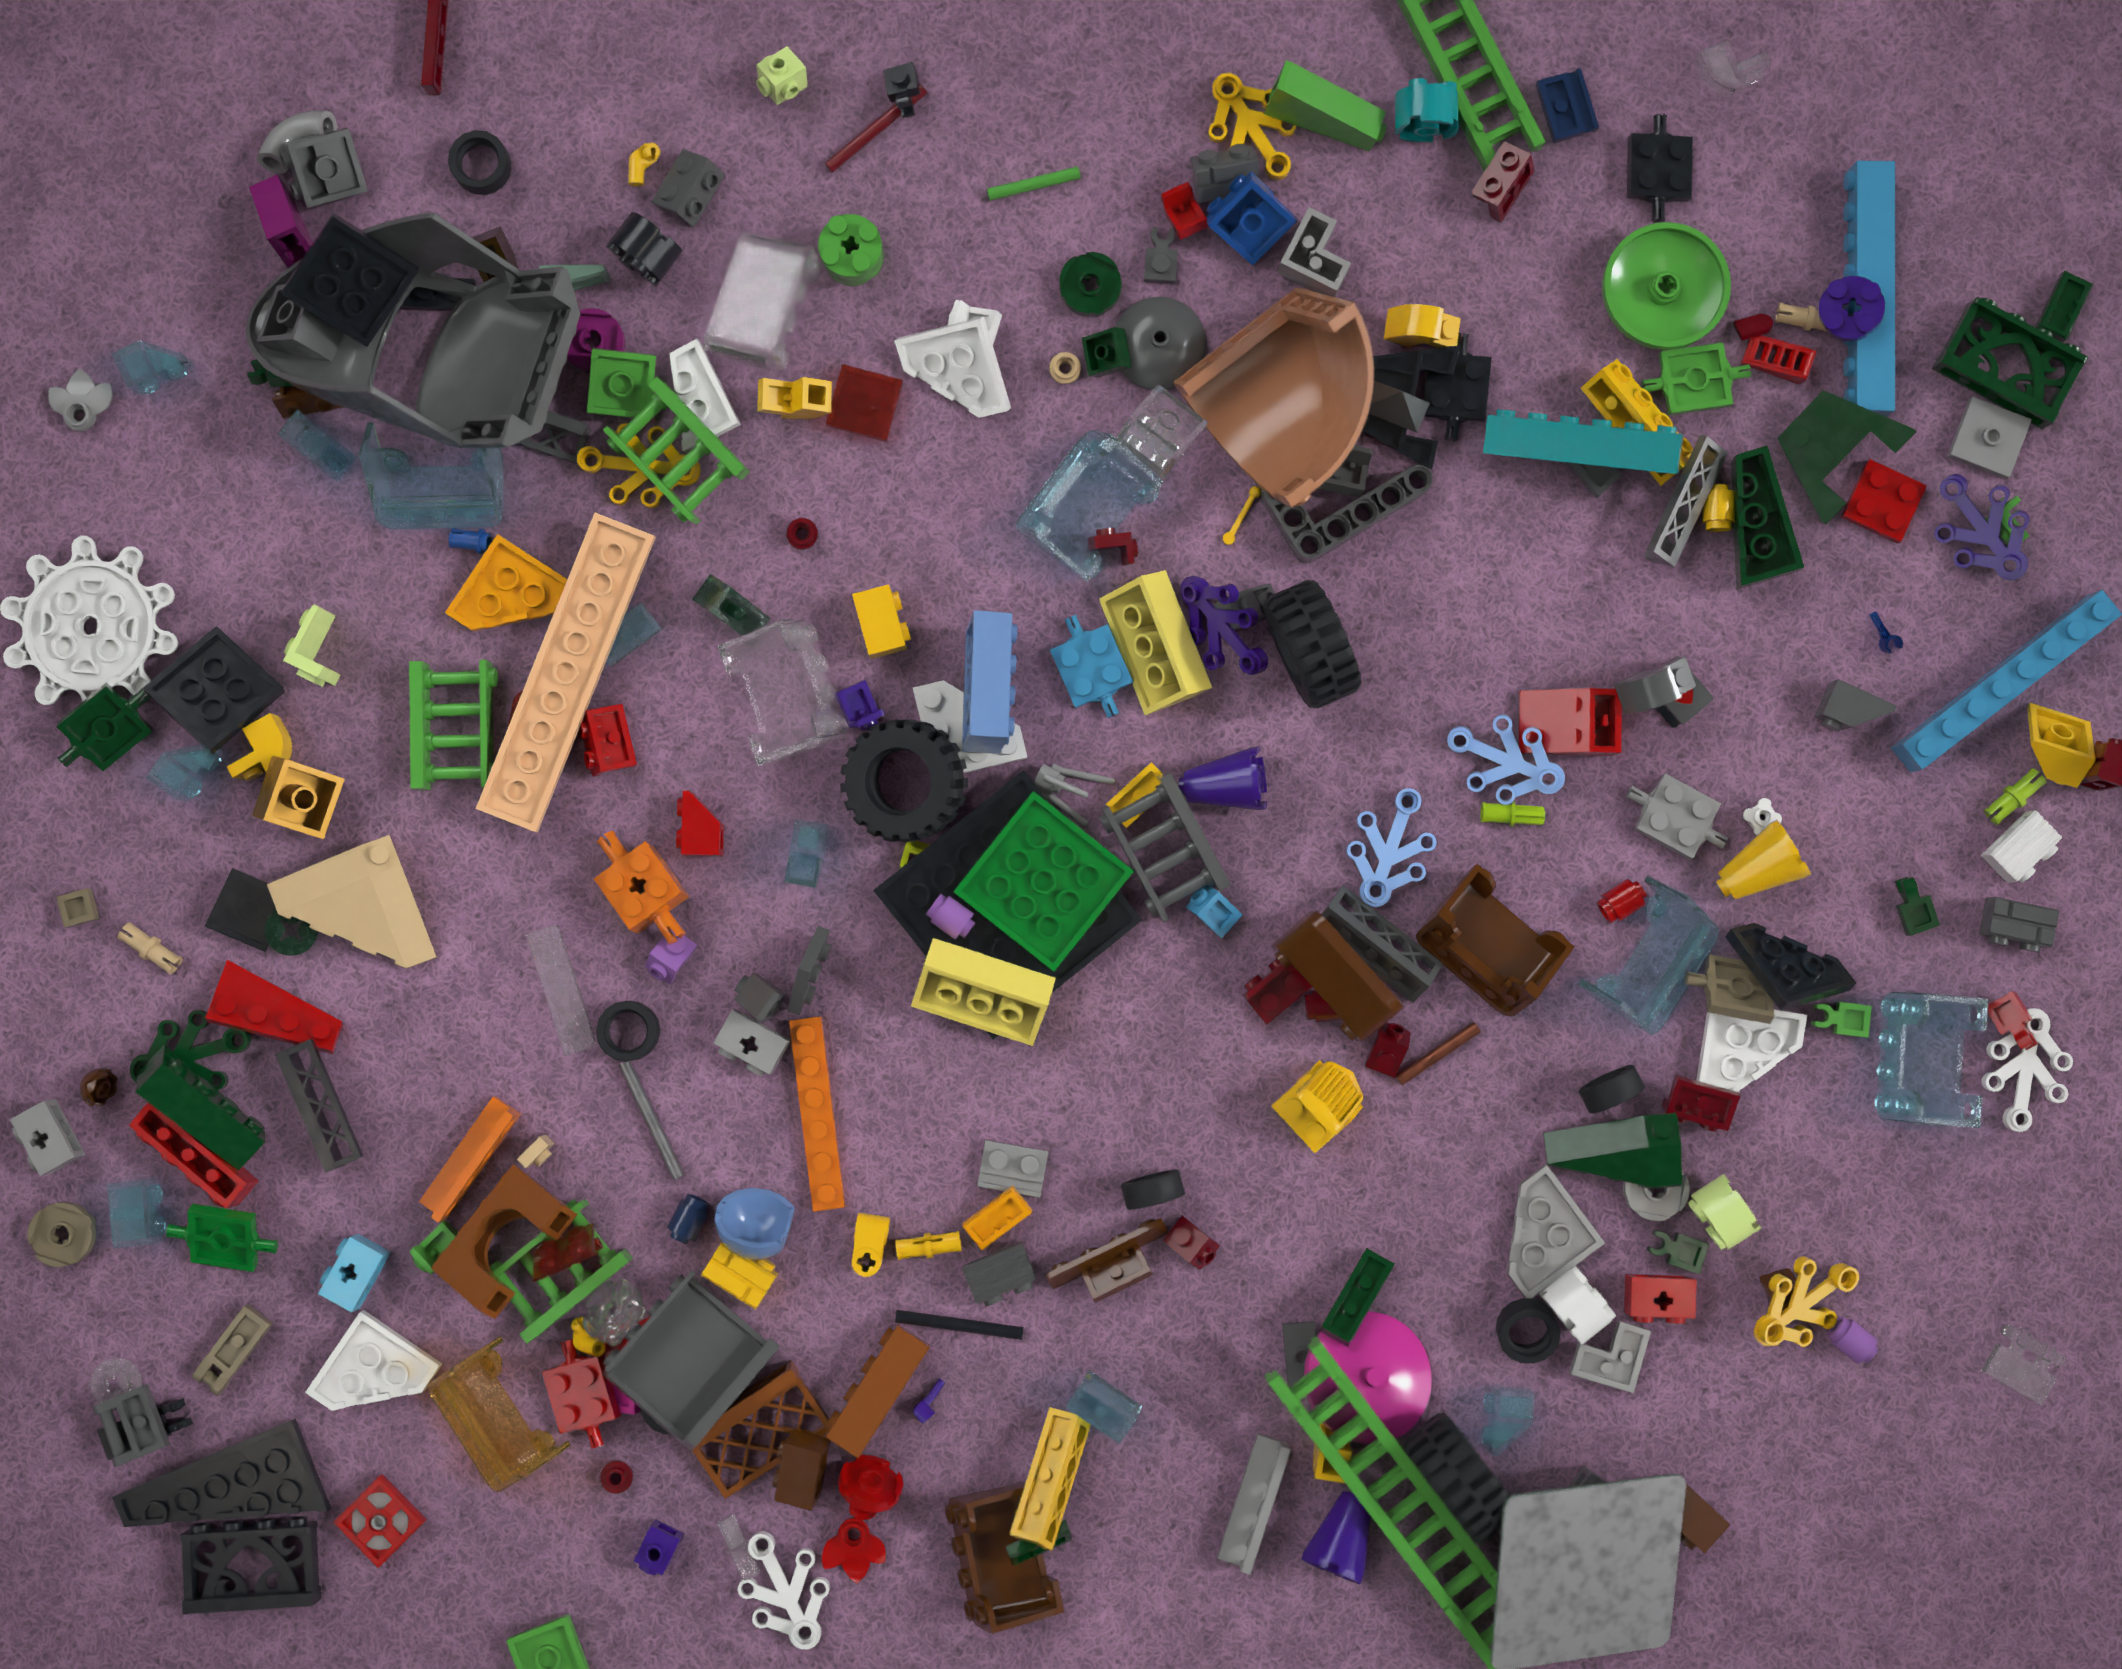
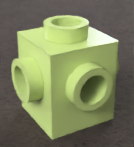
[756,46,808,105]

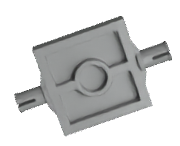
[1626,773,1728,860]

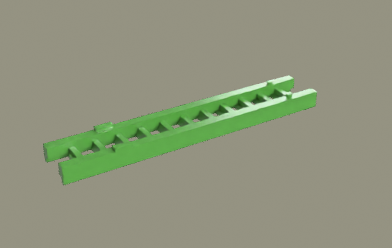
[1396,0,1546,171]
[1264,1335,1498,1669]

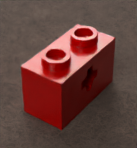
[1624,1274,1696,1324]

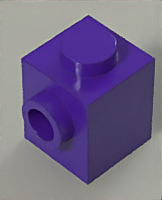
[633,1519,684,1575]

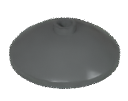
[1115,297,1206,391]

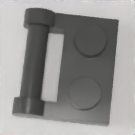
[92,1384,170,1468]

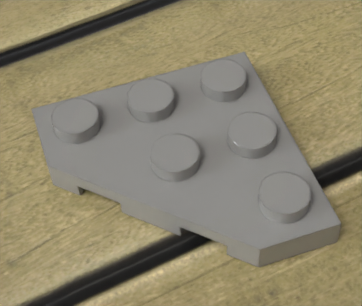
[1507,1164,1605,1298]

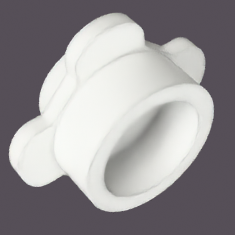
[1743,798,1782,835]

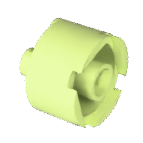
[1687,1174,1761,1250]

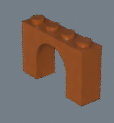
[431,1164,578,1320]

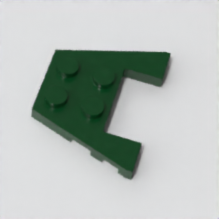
[1777,390,1917,525]

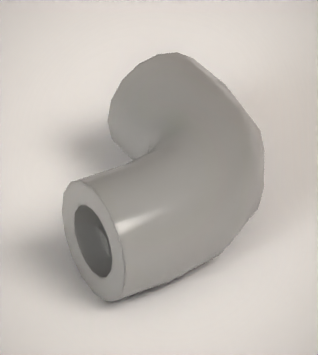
[257,111,337,174]

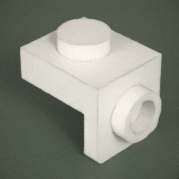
[947,300,1002,344]

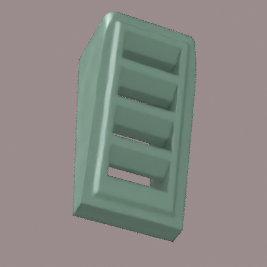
[539,265,611,291]

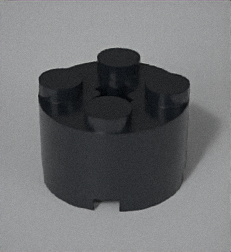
[606,212,683,287]

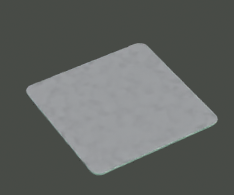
[1491,1474,1686,1669]

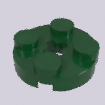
[1059,252,1122,317]

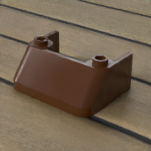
[1271,910,1404,1042]

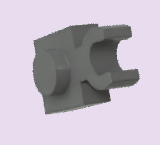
[1144,227,1178,284]

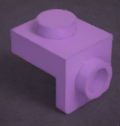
[645,930,697,984]

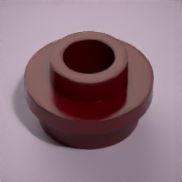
[786,518,818,550]
[600,1460,633,1494]

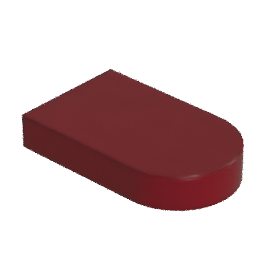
[1733,314,1773,341]

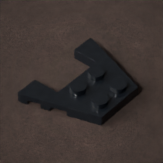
[1362,346,1459,469]

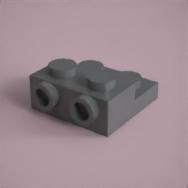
[279,128,368,208]

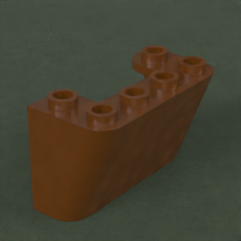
[945,1482,1064,1634]

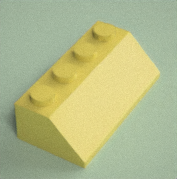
[1099,570,1212,716]
[911,938,1056,1046]

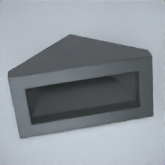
[1368,380,1430,433]

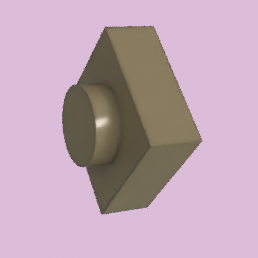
[56,888,100,928]

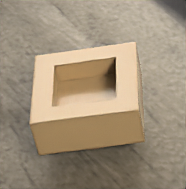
[517,1135,555,1168]

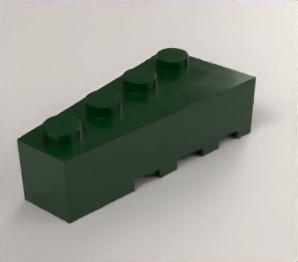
[135,1044,265,1171]

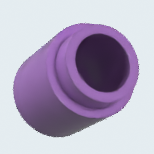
[926,894,975,939]
[1827,1316,1878,1364]

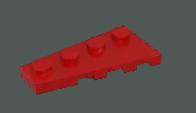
[205,960,343,1054]

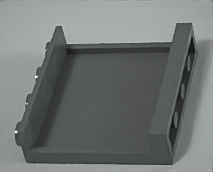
[603,1271,780,1452]

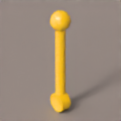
[1223,486,1261,545]

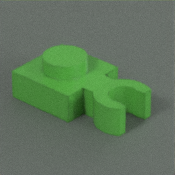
[1811,1002,1872,1038]

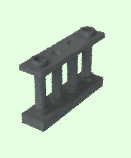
[1099,771,1231,922]

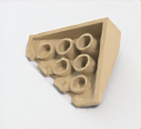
[267,835,436,969]

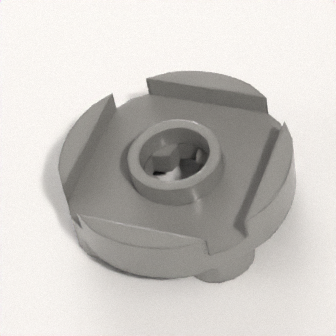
[1623,1171,1690,1221]

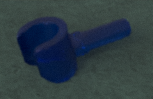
[1869,611,1903,654]

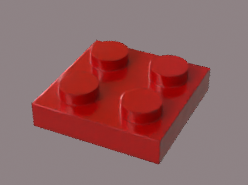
[1841,459,1927,544]

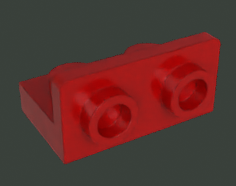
[578,704,637,777]

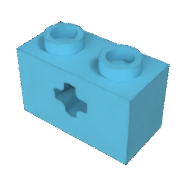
[318,1234,391,1312]

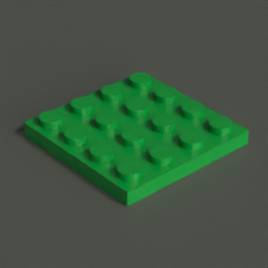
[953,791,1134,971]

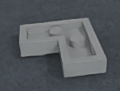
[1569,1320,1651,1393]

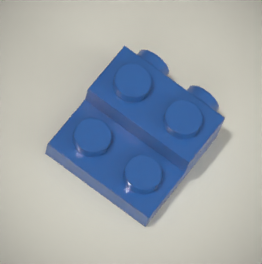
[1207,171,1297,266]

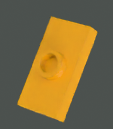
[962,1185,1032,1250]

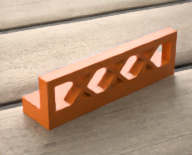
[419,1096,521,1223]

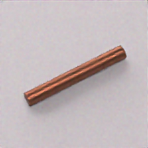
[1395,1022,1481,1086]

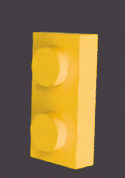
[1105,762,1162,828]

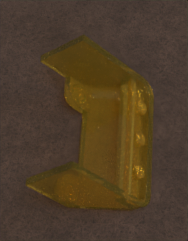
[428,1336,571,1492]

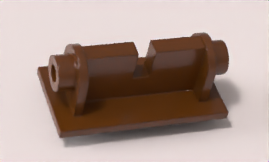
[272,386,344,419]

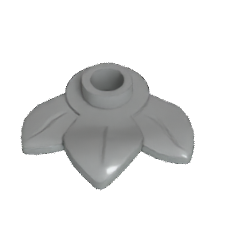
[49,369,113,431]

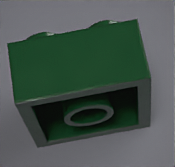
[1081,327,1131,378]

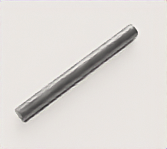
[618,1061,685,1180]

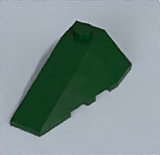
[1543,1113,1682,1189]

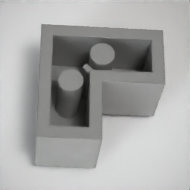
[1277,207,1351,297]

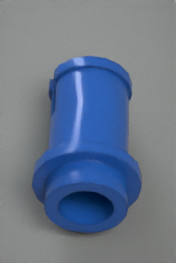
[449,528,492,554]

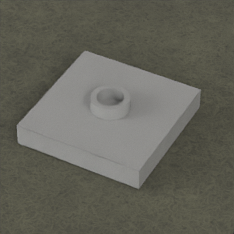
[1947,397,2032,480]

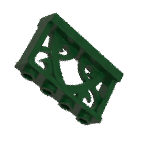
[1932,297,2088,429]

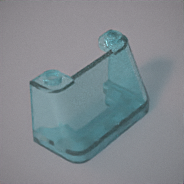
[1015,430,1164,582]

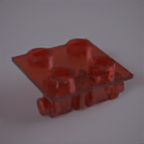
[533,1223,603,1283]

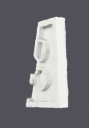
[669,339,741,453]

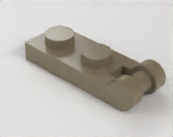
[192,1304,273,1397]

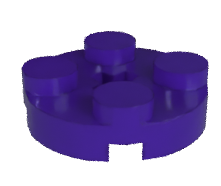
[1819,276,1885,342]

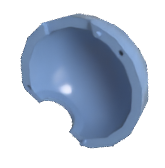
[715,1188,795,1260]

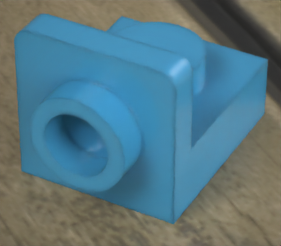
[1186,885,1243,938]

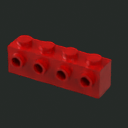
[128,1103,259,1209]

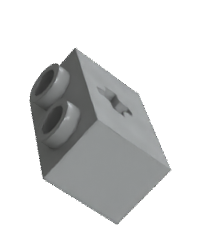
[713,1009,791,1077]
[10,1099,86,1176]

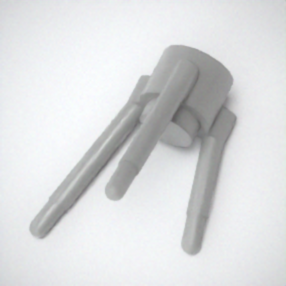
[1034,764,1115,826]

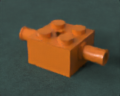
[594,831,690,945]

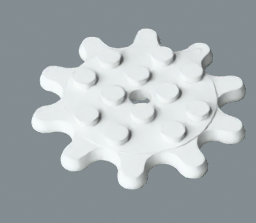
[0,536,178,705]

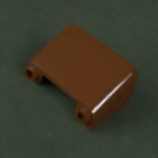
[1416,864,1575,1017]

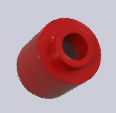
[1596,879,1647,923]

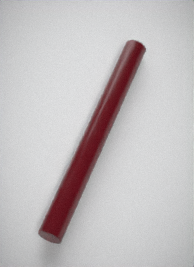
[824,83,927,173]

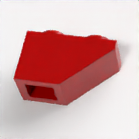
[676,790,724,857]

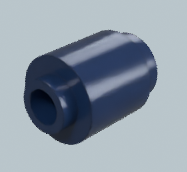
[667,1193,710,1244]

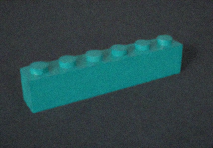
[1483,409,1684,474]

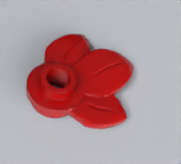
[822,1517,886,1583]

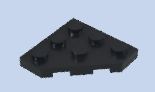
[1725,923,1856,1011]

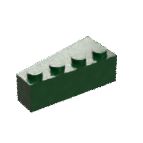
[1731,446,1804,590]

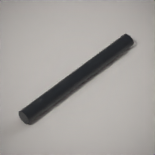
[895,1310,1024,1340]

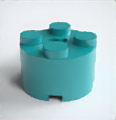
[1395,78,1458,142]

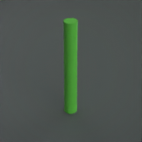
[987,166,1081,201]

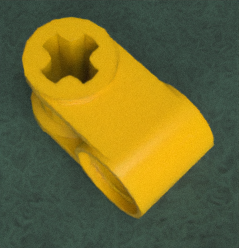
[852,1212,890,1277]

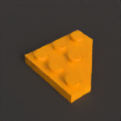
[445,534,568,632]

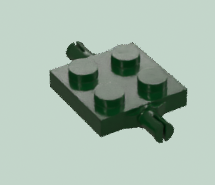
[56,682,152,771]

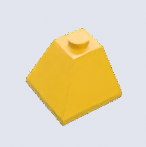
[2027,703,2096,788]

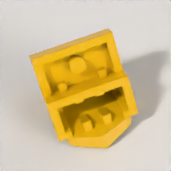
[1271,1060,1363,1153]

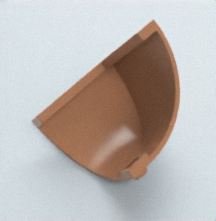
[1173,287,1374,507]

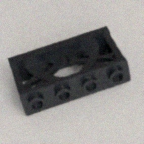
[180,1516,321,1614]

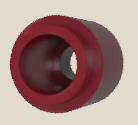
[1305,990,1340,1022]

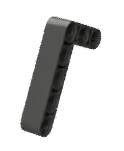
[1260,465,1433,563]

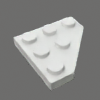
[895,316,1011,418]
[913,680,1028,774]
[1696,1009,1807,1092]
[305,1310,442,1411]

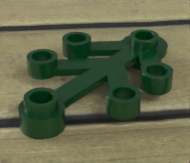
[130,1010,251,1090]

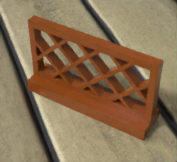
[692,1360,829,1499]

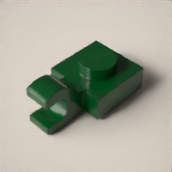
[1895,877,1940,936]

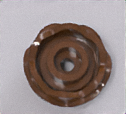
[80,1068,118,1107]

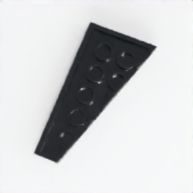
[112,1418,331,1527]

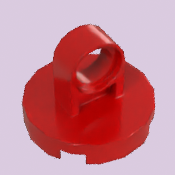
[838,1455,904,1520]

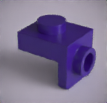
[834,680,885,731]

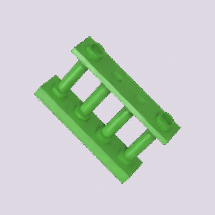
[603,377,750,525]
[409,659,498,791]
[490,1199,633,1344]

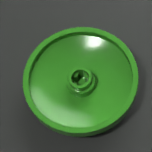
[1602,222,1731,350]

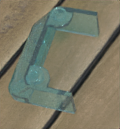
[359,422,504,529]
[1579,876,1719,1035]

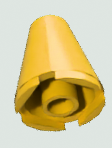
[1716,820,1811,900]

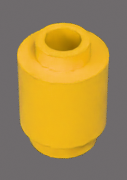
[1702,484,1735,532]

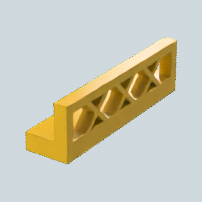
[1010,1407,1091,1551]

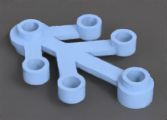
[1447,714,1565,805]
[1346,788,1437,907]

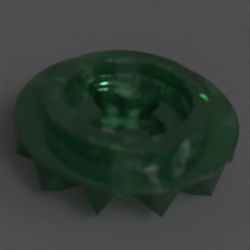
[265,910,318,956]

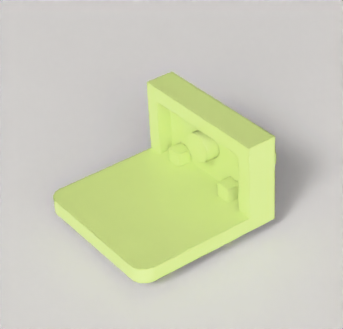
[283,604,340,687]

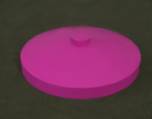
[1304,1312,1432,1444]

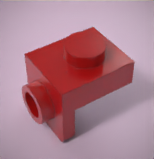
[1161,182,1209,240]

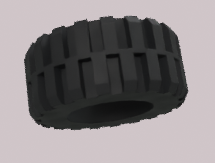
[1263,580,1362,709]
[840,719,968,843]
[1401,1413,1511,1543]

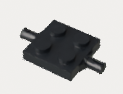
[1627,114,1693,222]
[1424,333,1492,441]

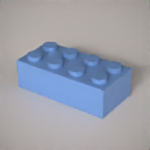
[962,610,1017,754]

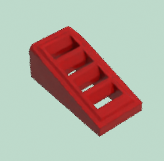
[1741,335,1816,385]

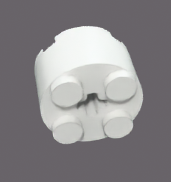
[1540,1266,1616,1345]

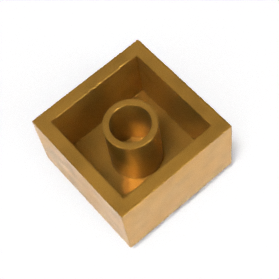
[251,756,345,839]

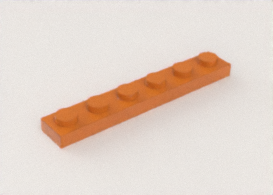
[789,1016,846,1212]

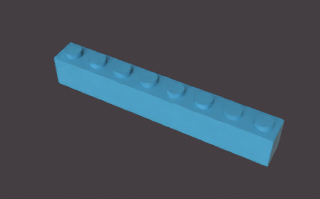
[1843,161,1895,417]
[1891,589,2122,773]

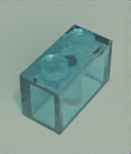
[107,1177,166,1249]
[1066,1370,1142,1444]

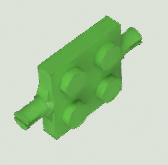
[1641,342,1751,416]

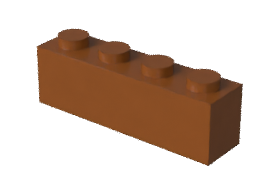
[825,1324,930,1458]

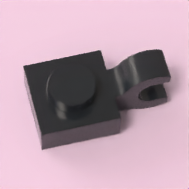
[883,61,921,118]

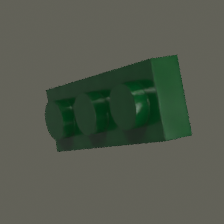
[1320,1248,1395,1347]

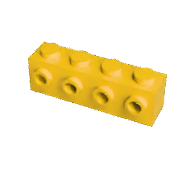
[1580,359,1693,486]

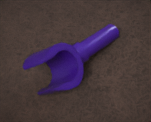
[913,1378,945,1423]

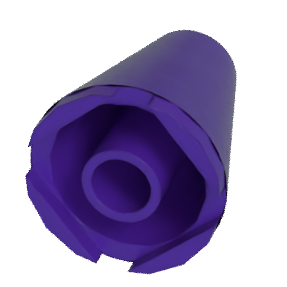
[1179,746,1267,810]
[1301,1490,1371,1584]

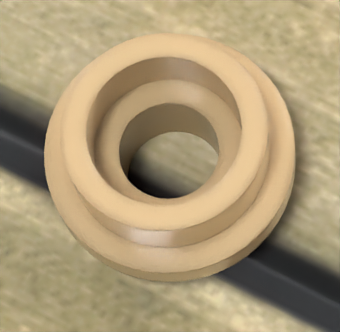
[1050,352,1081,384]

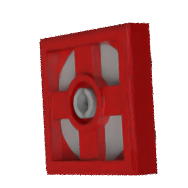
[333,1474,427,1568]

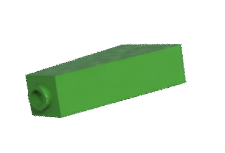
[1264,60,1387,152]

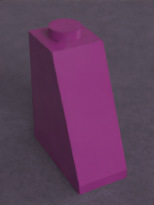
[249,174,313,268]

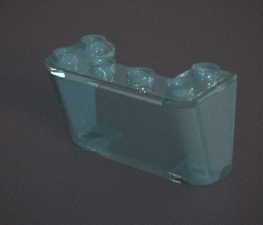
[1875,992,1988,1128]

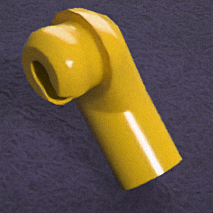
[628,143,660,187]
[571,1317,605,1357]

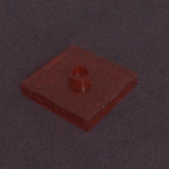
[826,364,904,442]

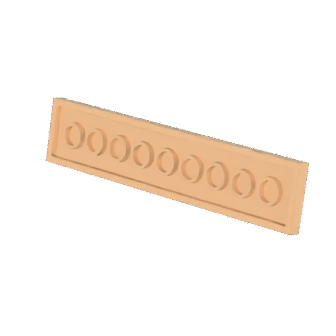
[476,513,656,833]

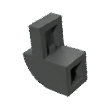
[1614,657,1696,714]

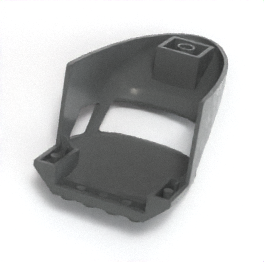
[246,212,580,449]

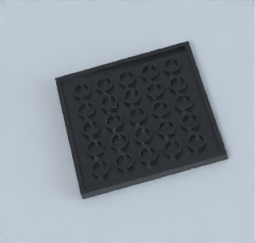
[873,771,1142,1040]

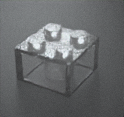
[1114,384,1208,479]

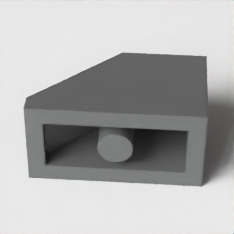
[1814,679,1897,732]
[734,973,787,1022]

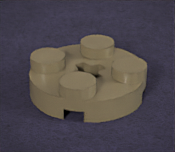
[27,1201,96,1267]

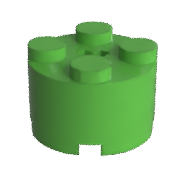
[818,214,884,286]

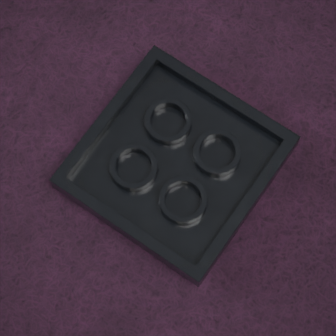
[281,213,419,347]
[143,626,285,755]

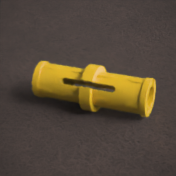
[895,1231,962,1260]

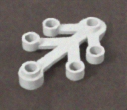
[1982,1008,2073,1132]
[738,1531,830,1650]

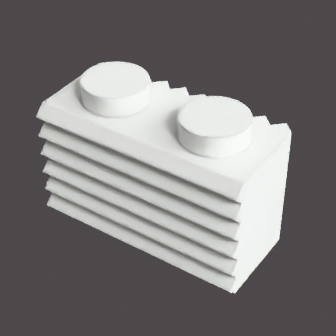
[1981,810,2062,883]

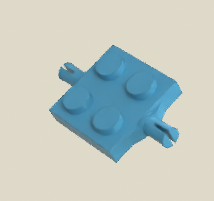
[1050,615,1134,718]

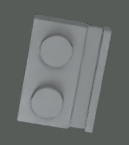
[977,1140,1048,1198]

